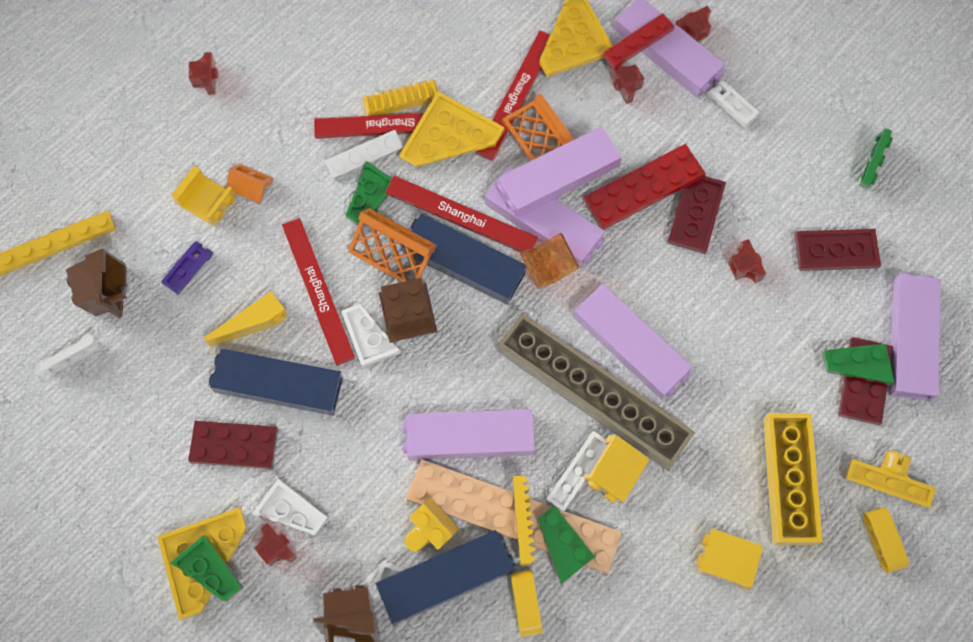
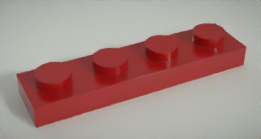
[603,13,675,70]

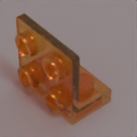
[520,233,579,289]

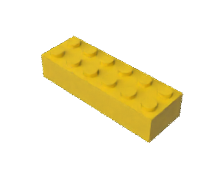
[763,413,823,546]

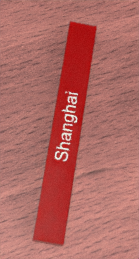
[476,30,551,162]
[314,113,424,139]
[386,176,538,256]
[282,218,355,366]

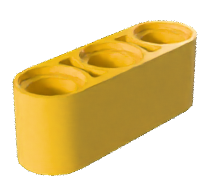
[863,507,909,574]
[510,570,543,637]

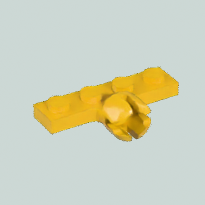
[844,451,936,508]

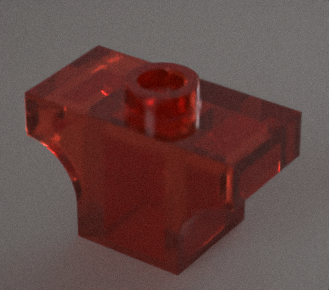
[675,6,711,42]
[189,52,219,95]
[609,64,644,104]
[728,239,766,283]
[254,523,298,567]

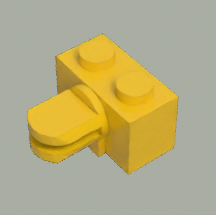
[404,497,459,552]

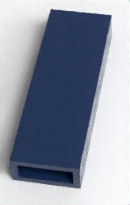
[401,214,527,305]
[209,348,344,416]
[375,530,516,626]

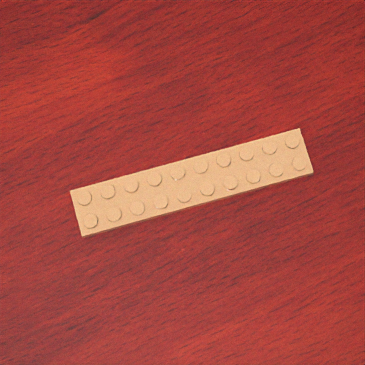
[406,459,622,574]

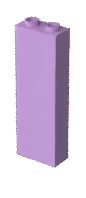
[613,0,725,98]
[496,126,622,217]
[485,168,605,269]
[890,273,941,401]
[573,284,692,400]
[403,409,534,460]

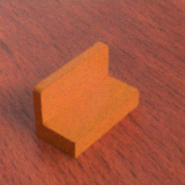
[226,163,273,203]

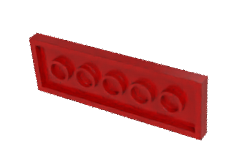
[583,143,706,230]

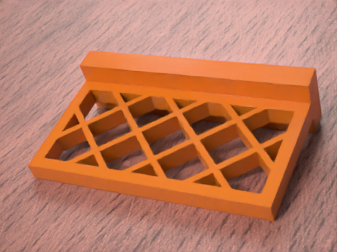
[502,94,575,161]
[348,208,437,282]

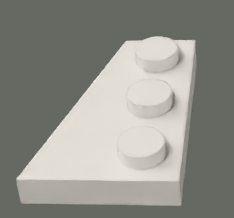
[341,304,401,367]
[252,479,329,535]

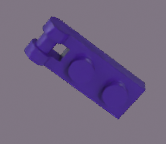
[161,241,213,295]

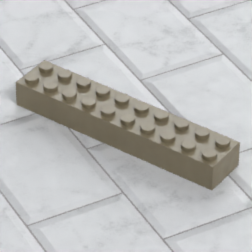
[498,313,695,471]

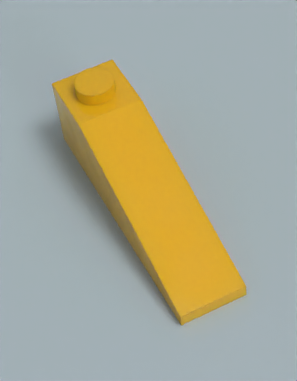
[203,291,288,347]

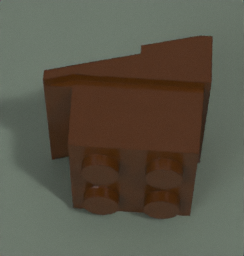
[66,248,127,318]
[379,278,438,343]
[313,585,380,642]

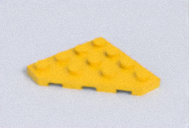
[539,0,613,77]
[399,91,505,168]
[157,507,247,620]

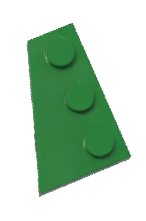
[859,128,893,188]
[346,161,392,226]
[822,344,895,386]
[537,506,595,585]
[170,535,244,602]

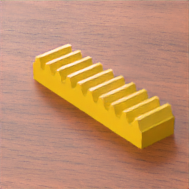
[362,79,438,116]
[513,475,536,566]

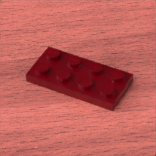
[667,176,726,254]
[794,228,881,271]
[838,337,893,426]
[188,421,278,469]

